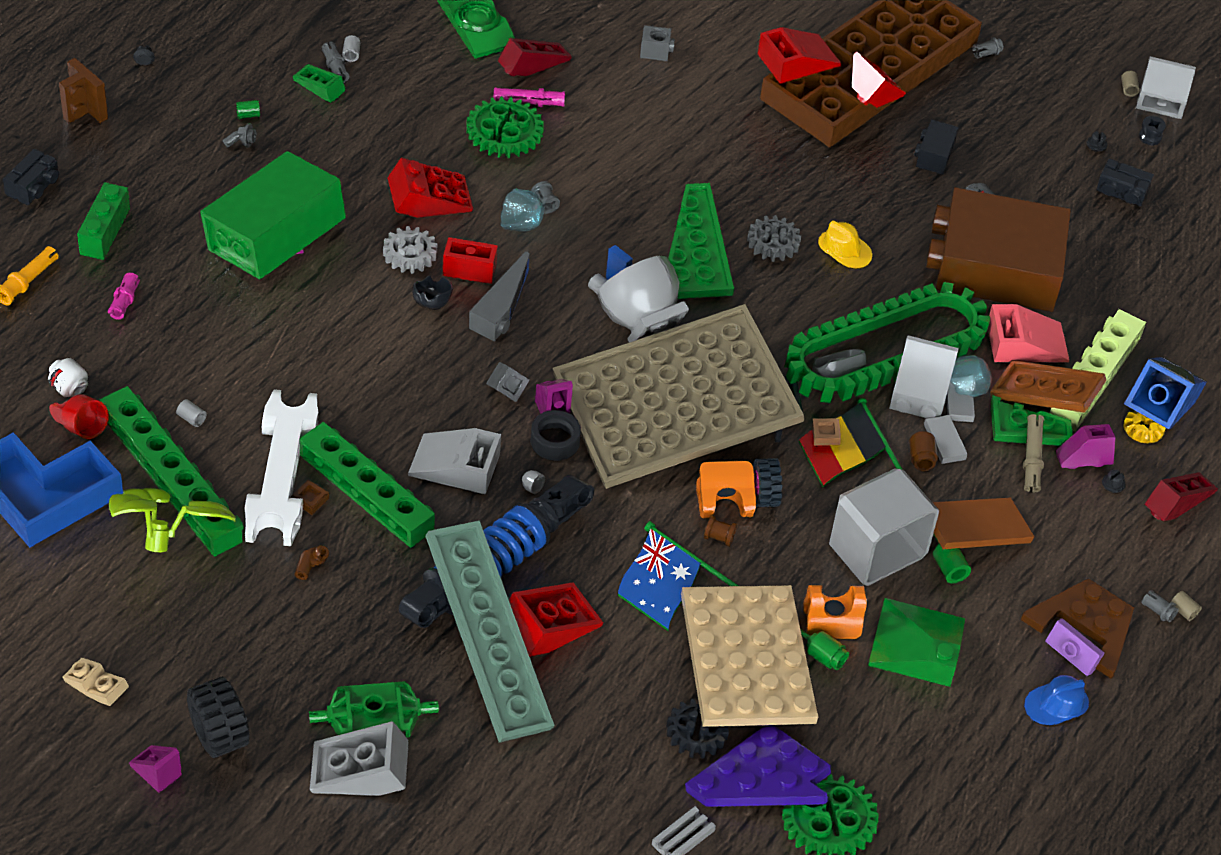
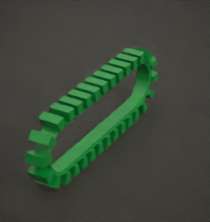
[784,282,990,403]

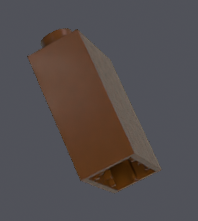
[926,187,1071,312]

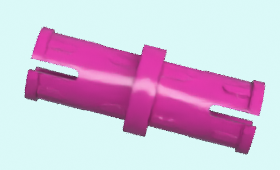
[108,273,140,320]

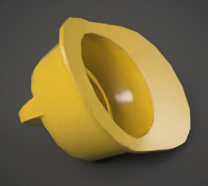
[818,221,872,269]

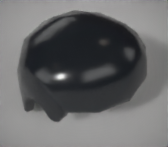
[412,276,453,310]

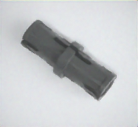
[322,42,350,83]

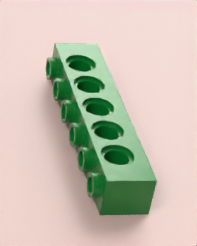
[299,422,435,548]

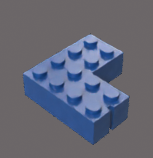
[0,432,123,548]

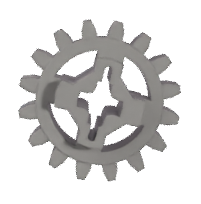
[383,226,437,274]

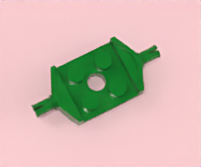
[309,681,439,738]

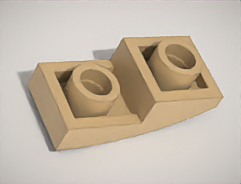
[63,658,129,706]

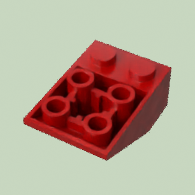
[758,27,841,83]
[388,158,473,218]

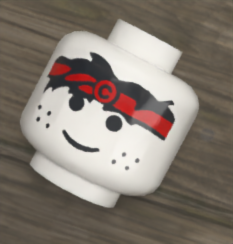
[48,358,88,397]

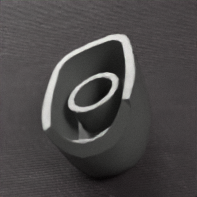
[812,349,867,378]

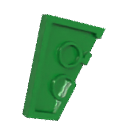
[990,395,1073,446]

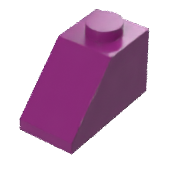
[535,379,573,414]

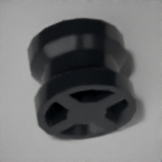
[1139,116,1166,145]

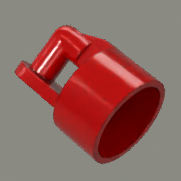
[49,394,109,439]

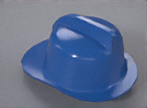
[1024,675,1089,726]

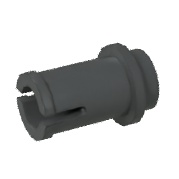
[972,37,1003,59]
[1142,590,1179,622]

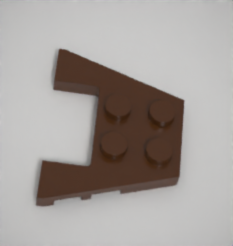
[1021,578,1134,679]

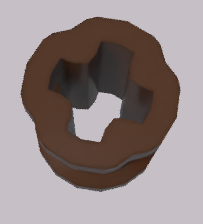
[704,516,737,547]

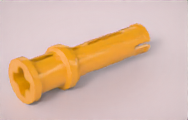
[0,246,59,306]

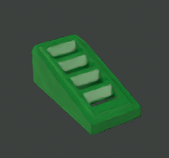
[293,64,345,102]

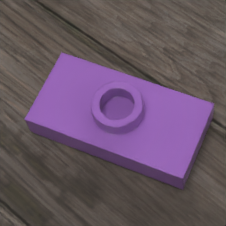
[1045,619,1105,676]

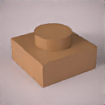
[812,418,841,445]

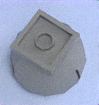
[598,256,689,343]

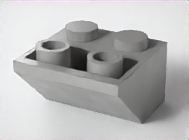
[1136,56,1196,119]

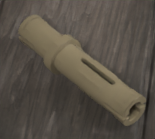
[1023,414,1044,492]

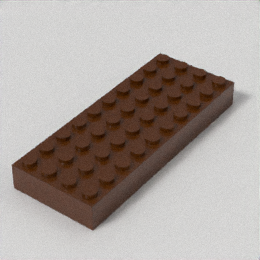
[760,0,982,147]

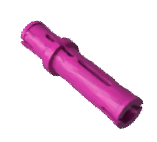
[494,87,565,107]

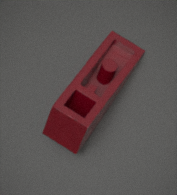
[498,38,572,77]
[1144,472,1218,521]

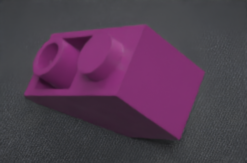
[1056,424,1115,469]

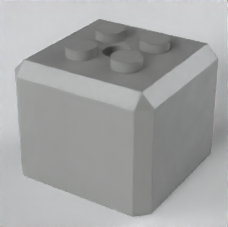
[829,469,939,586]

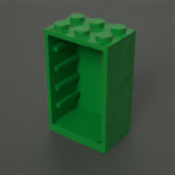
[200,151,346,279]

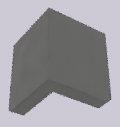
[486,362,529,402]

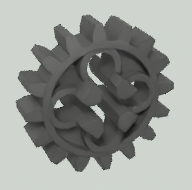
[747,215,801,262]

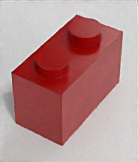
[443,237,498,284]

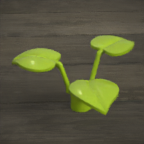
[109,488,235,552]

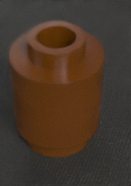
[909,431,938,471]

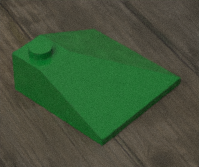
[868,598,965,687]

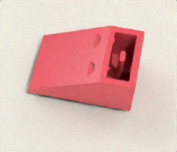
[988,304,1069,363]

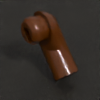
[295,545,329,580]

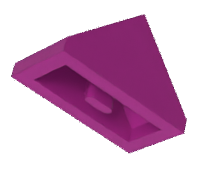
[128,745,182,793]

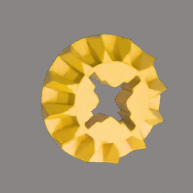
[1123,411,1166,443]

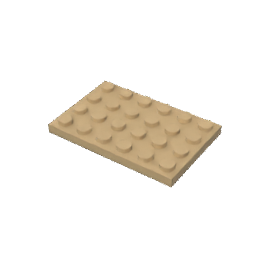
[681,586,818,727]

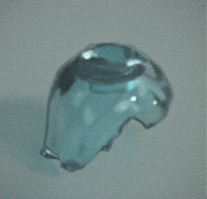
[500,189,545,232]
[950,355,992,397]

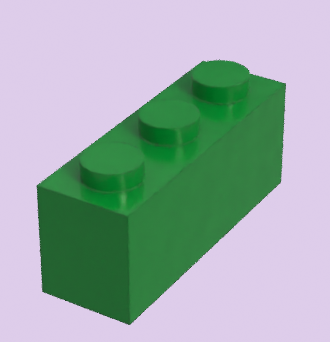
[77,182,130,260]

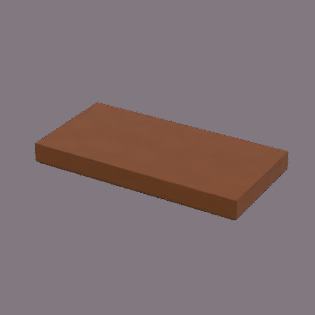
[990,360,1106,413]
[932,498,1035,549]

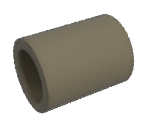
[1121,71,1140,97]
[1171,591,1202,621]

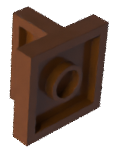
[59,58,108,123]

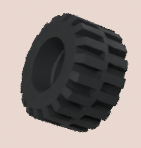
[187,676,249,758]

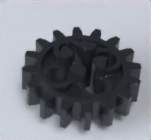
[666,699,729,758]

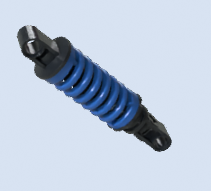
[399,474,594,628]

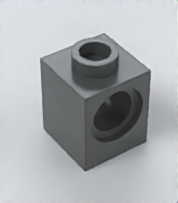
[640,25,675,61]

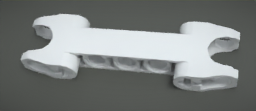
[245,390,319,546]

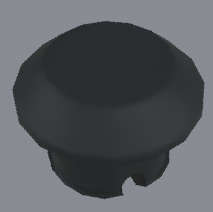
[133,45,155,65]
[1087,131,1108,151]
[1102,470,1126,493]

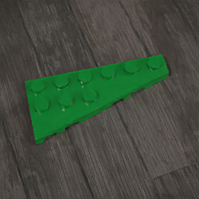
[668,183,734,299]

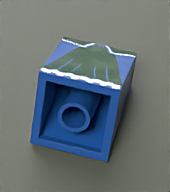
[1124,357,1207,429]

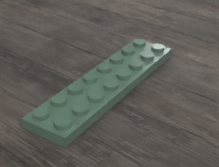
[425,521,554,743]

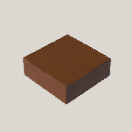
[291,480,329,515]

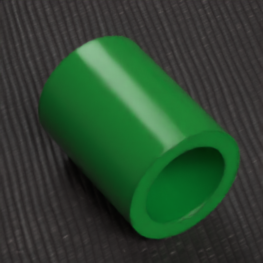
[236,100,260,119]

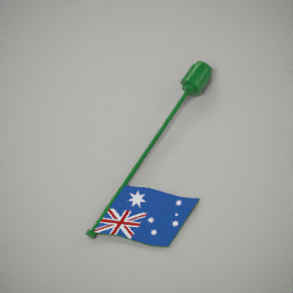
[618,521,849,671]

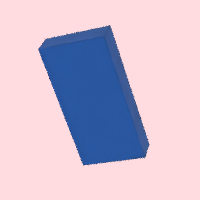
[606,245,633,280]

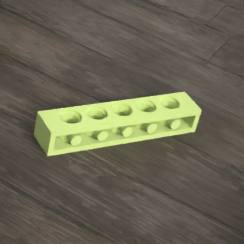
[1050,309,1146,432]

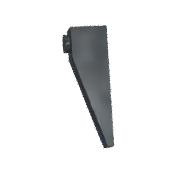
[469,251,530,341]

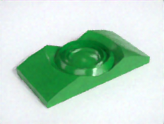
[438,0,515,59]

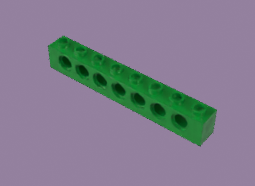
[99,386,244,557]

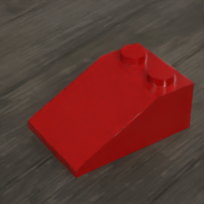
[509,582,603,656]

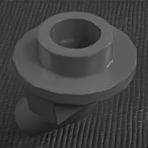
[222,123,257,148]

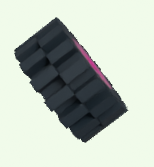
[753,458,782,507]

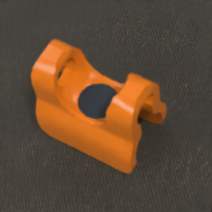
[696,461,756,518]
[803,585,866,639]

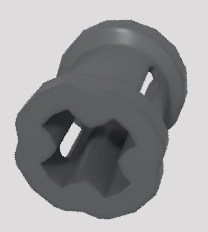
[531,181,560,214]

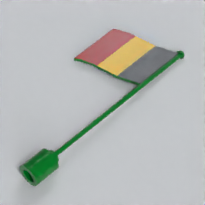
[799,398,971,584]

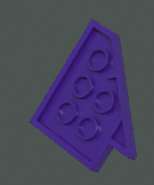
[685,725,831,807]

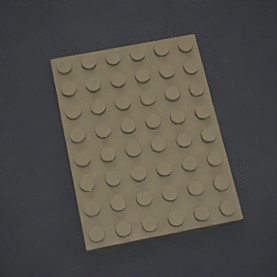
[553,304,804,489]

